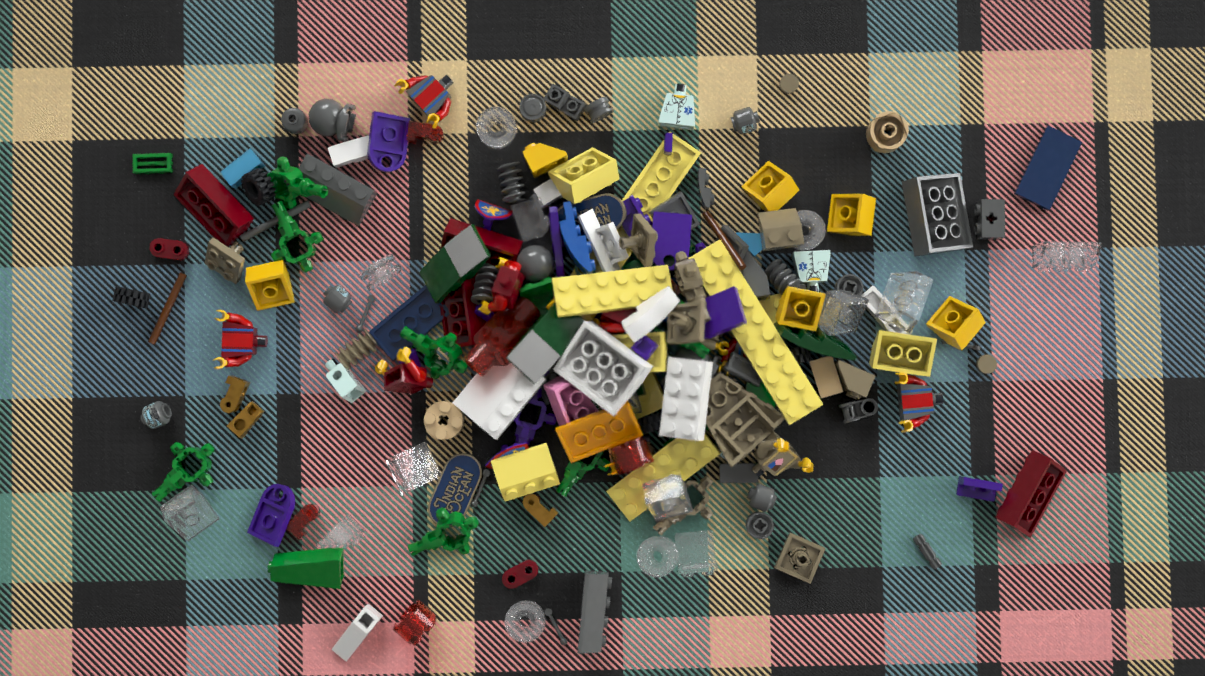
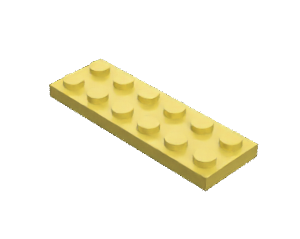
[552,265,672,318]
[606,433,721,522]

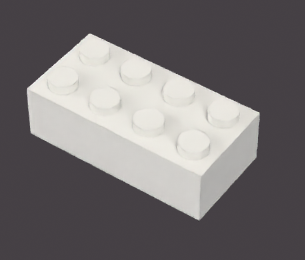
[659,357,713,441]

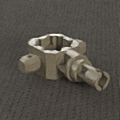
[674,251,711,323]
[653,476,713,536]

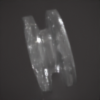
[476,107,517,149]
[792,210,826,251]
[359,254,402,291]
[637,535,679,577]
[504,600,546,643]

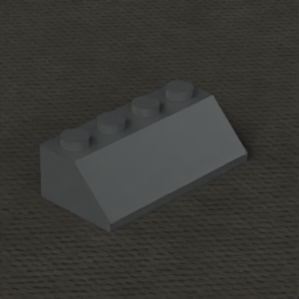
[299,153,378,226]
[578,570,612,654]

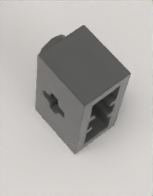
[974,199,1005,240]

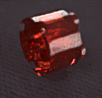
[609,436,654,475]
[392,599,436,646]

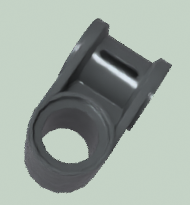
[839,398,878,423]

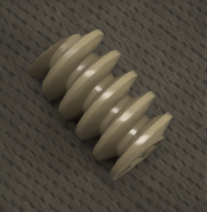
[335,329,378,370]

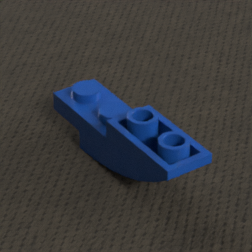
[559,201,596,274]

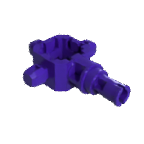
[514,388,557,445]

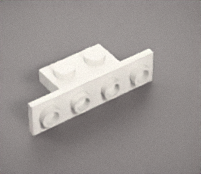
[578,209,629,272]

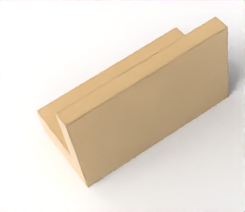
[809,356,843,398]

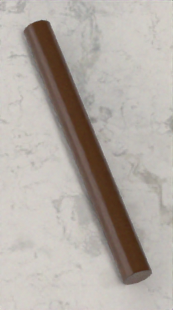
[702,211,746,270]
[148,272,187,345]

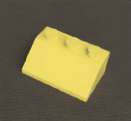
[548,147,619,204]
[869,330,937,377]
[491,443,560,502]

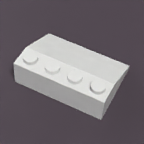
[553,321,653,416]
[453,344,546,440]

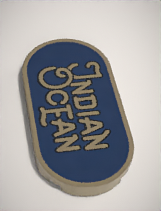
[558,193,627,238]
[428,453,482,527]

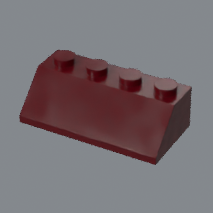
[174,164,254,247]
[440,218,523,266]
[440,273,489,348]
[995,450,1067,538]

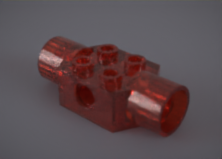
[463,296,541,377]

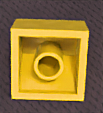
[522,143,568,178]
[741,161,799,212]
[827,194,876,236]
[245,260,294,311]
[775,286,826,331]
[926,296,986,351]

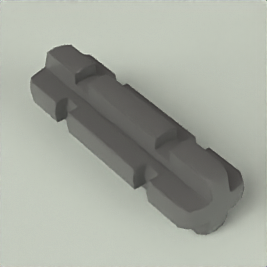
[913,534,942,569]

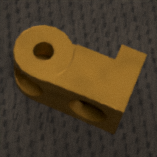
[220,375,250,413]
[227,401,264,439]
[523,493,559,527]

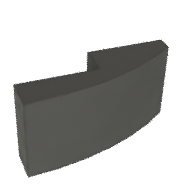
[543,84,587,121]
[697,168,715,210]

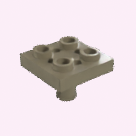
[619,213,658,267]
[204,237,245,284]
[667,301,706,345]
[774,532,826,584]

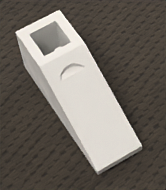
[331,604,383,662]

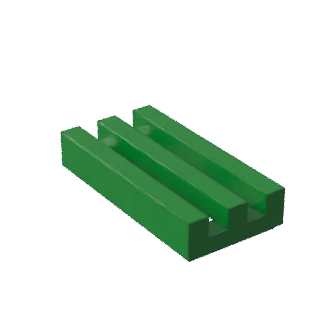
[133,153,173,174]

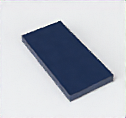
[1014,126,1082,211]
[369,285,450,362]

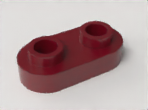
[150,238,190,260]
[502,559,539,589]

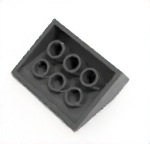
[902,173,973,257]

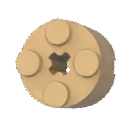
[866,111,909,153]
[424,401,465,440]

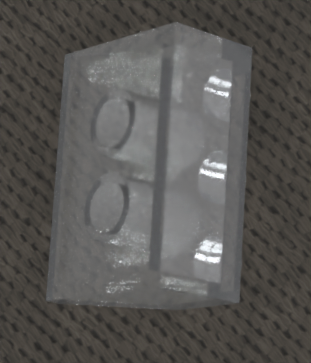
[1032,242,1102,273]
[875,271,934,333]

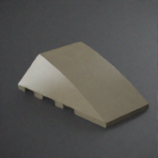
[706,372,785,468]

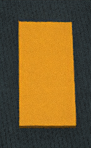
[556,400,643,463]

